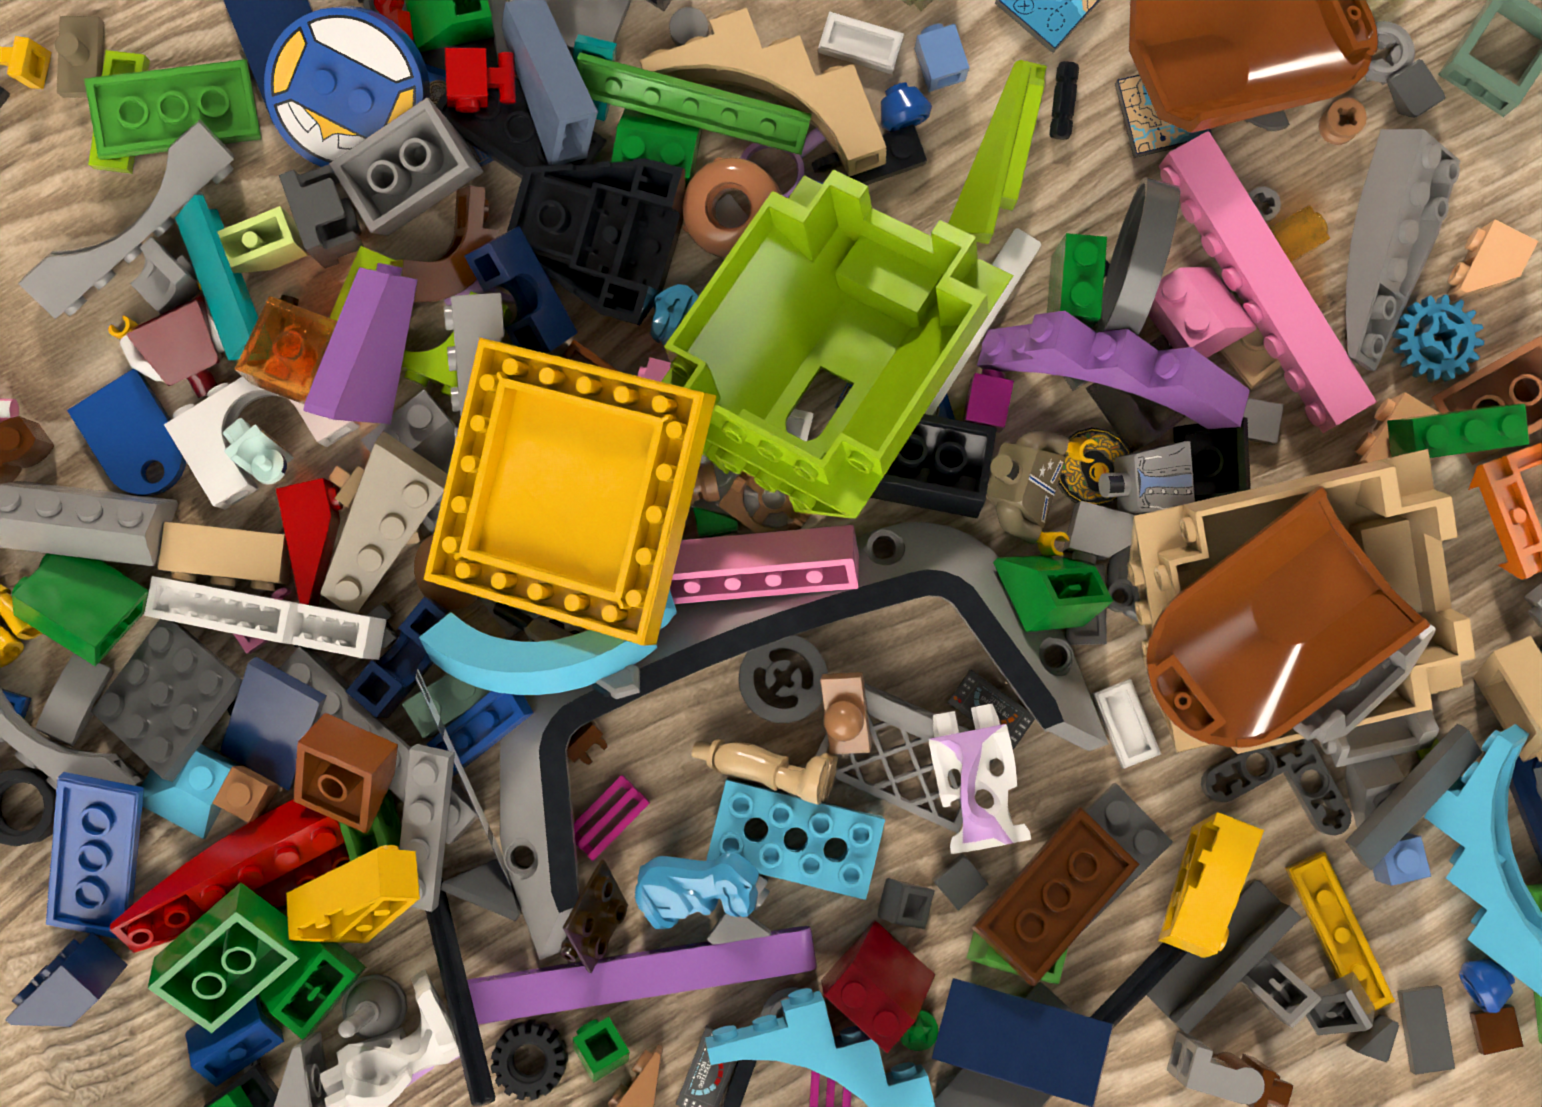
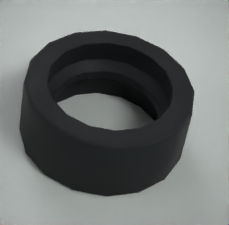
[0,768,56,846]

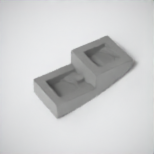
[35,653,113,747]

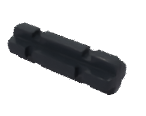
[1049,61,1079,140]

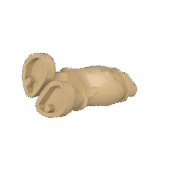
[692,738,838,805]

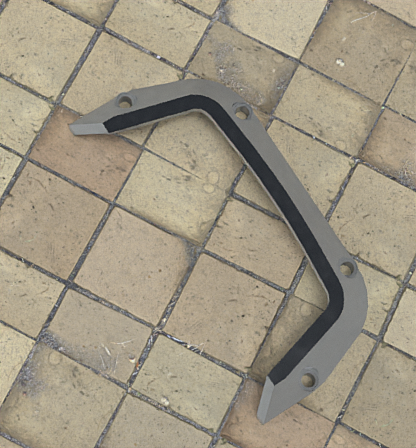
[500,522,1109,960]

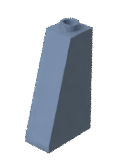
[501,0,598,165]

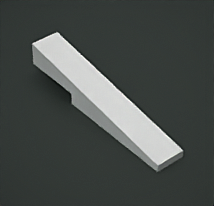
[144,576,387,660]

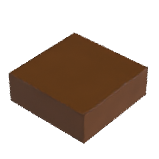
[1469,1004,1524,1055]

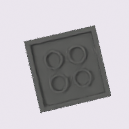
[91,619,243,782]

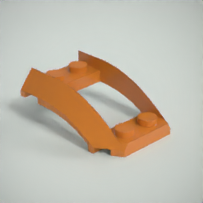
[1468,442,1542,580]

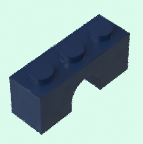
[464,226,578,354]
[345,596,450,718]

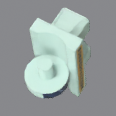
[223,418,294,485]

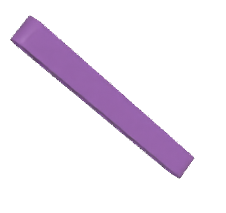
[467,926,817,1024]

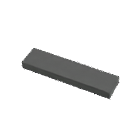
[1345,723,1482,870]

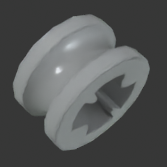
[1248,187,1281,224]

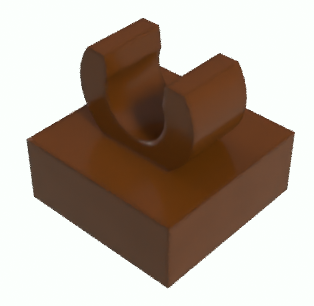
[567,720,608,765]

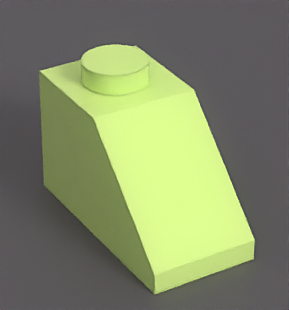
[217,206,308,273]

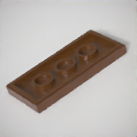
[971,807,1140,986]

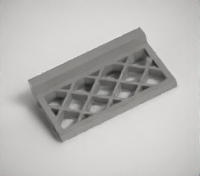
[816,682,994,833]

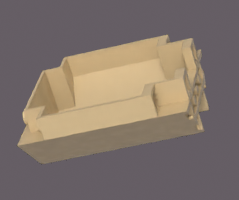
[1127,449,1475,754]

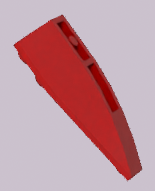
[110,799,350,953]

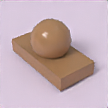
[820,672,872,754]

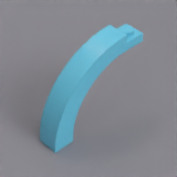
[419,590,677,695]

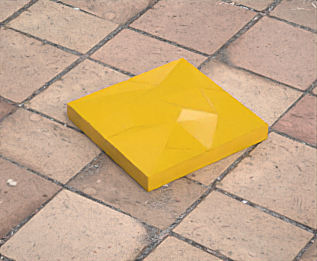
[423,337,716,646]

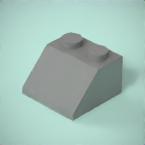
[361,389,457,474]

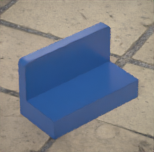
[185,994,284,1087]

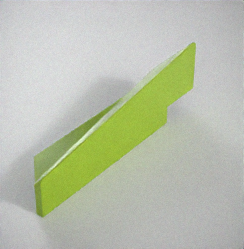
[948,60,1047,244]

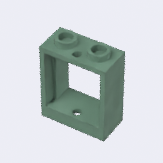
[1438,0,1542,117]

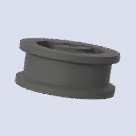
[739,635,828,723]

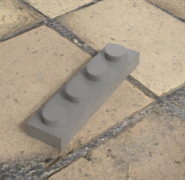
[399,744,455,912]

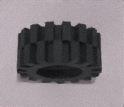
[491,1020,568,1100]

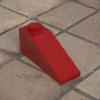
[276,478,343,607]

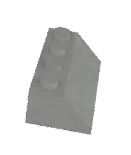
[0,481,178,566]

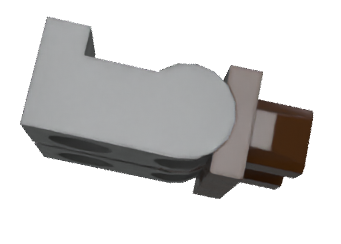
[1167,1031,1293,1107]

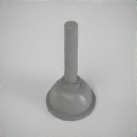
[338,974,408,1039]

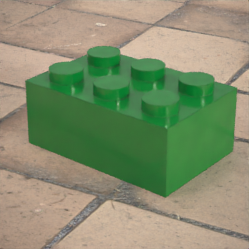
[147,882,301,1033]

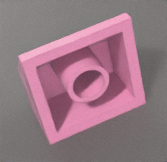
[1148,267,1256,358]

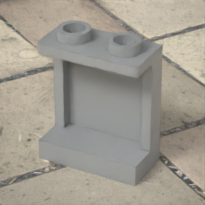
[1321,709,1439,767]

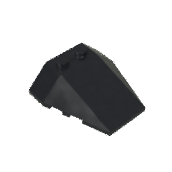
[507,158,685,326]

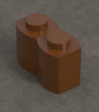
[0,416,54,484]

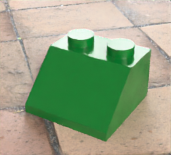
[611,108,702,190]

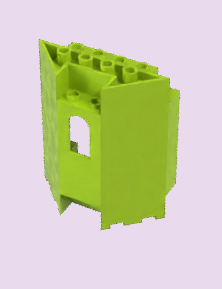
[661,170,1014,519]

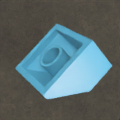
[141,744,241,839]

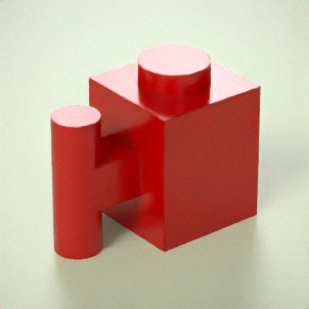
[445,48,516,113]

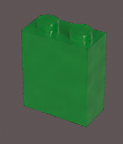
[1047,233,1107,329]
[12,553,148,666]

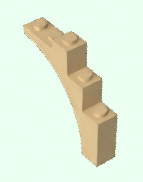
[640,8,886,177]

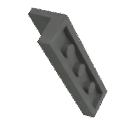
[1147,880,1302,1035]

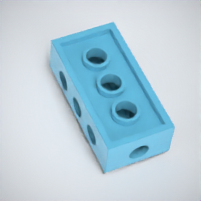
[706,778,885,900]

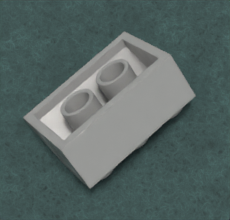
[329,98,483,236]

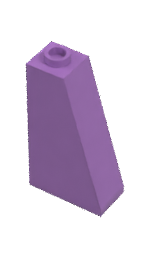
[303,263,418,424]

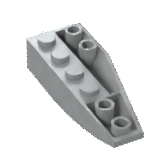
[1346,129,1460,371]

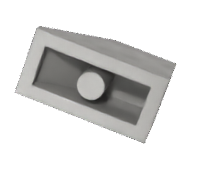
[1063,501,1136,565]

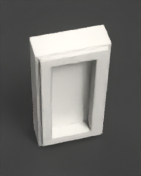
[818,12,904,75]
[1092,679,1161,769]

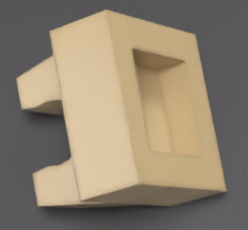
[328,465,365,509]

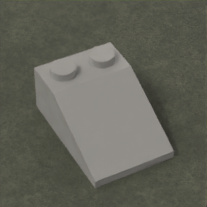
[274,1031,328,1107]

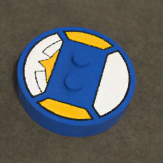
[264,6,430,167]

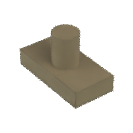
[55,16,104,98]

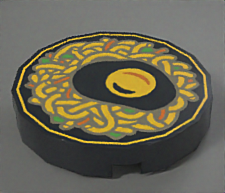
[1057,427,1131,506]

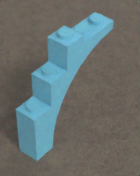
[1424,724,1542,997]
[705,988,935,1107]

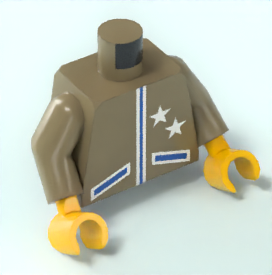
[987,430,1098,556]

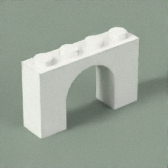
[164,340,360,510]

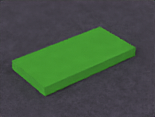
[84,59,261,160]

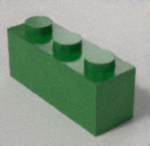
[1387,404,1529,458]

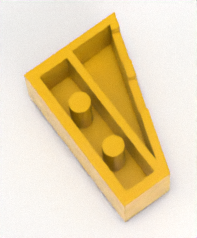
[1158,812,1264,958]
[286,845,420,944]

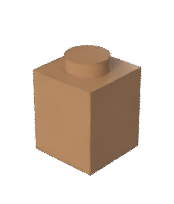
[213,765,279,822]

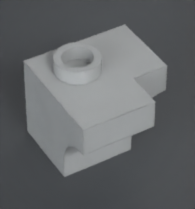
[130,237,201,314]

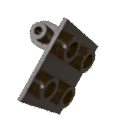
[561,859,628,973]

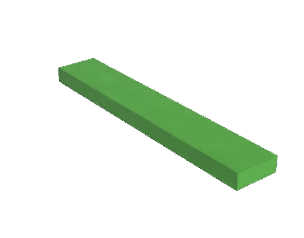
[576,52,812,155]

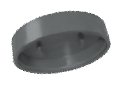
[1096,177,1180,336]

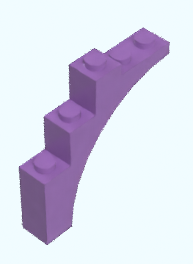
[977,311,1250,429]

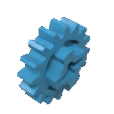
[1392,295,1484,383]

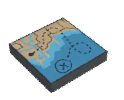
[995,0,1101,53]
[1115,75,1212,158]

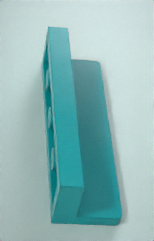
[175,195,271,360]

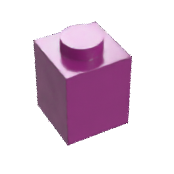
[962,369,1014,433]

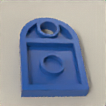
[67,369,186,496]

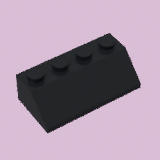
[836,397,997,519]

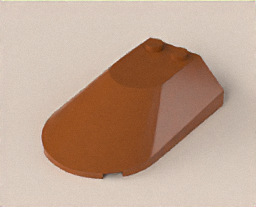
[1129,0,1378,133]
[1146,486,1430,748]

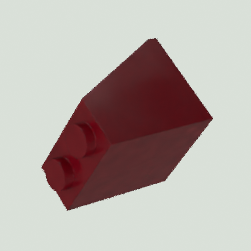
[821,919,935,1053]

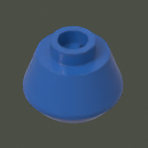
[881,82,932,132]
[1459,958,1515,1013]

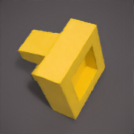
[0,36,52,90]

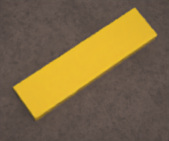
[1285,851,1396,1011]

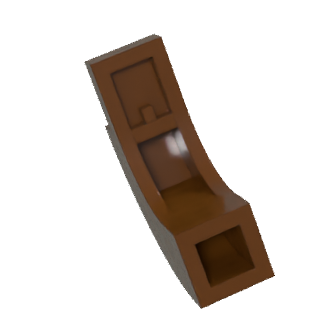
[390,186,498,304]

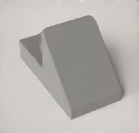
[707,874,771,945]

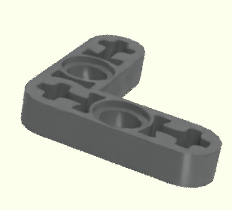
[1201,739,1352,836]

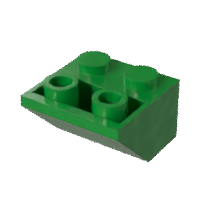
[405,0,495,52]
[993,555,1113,632]
[259,941,367,1040]

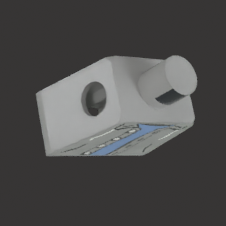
[1098,441,1195,515]

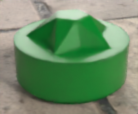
[900,1008,939,1051]

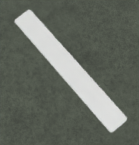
[925,228,1041,415]

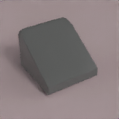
[1386,59,1445,118]
[932,853,989,911]
[878,878,935,929]
[1346,1014,1399,1063]

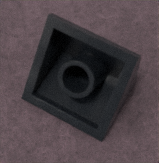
[1173,417,1251,502]

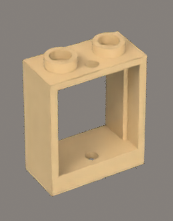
[1473,636,1542,762]

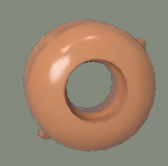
[682,157,787,259]

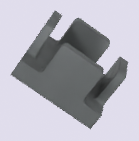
[279,165,364,269]

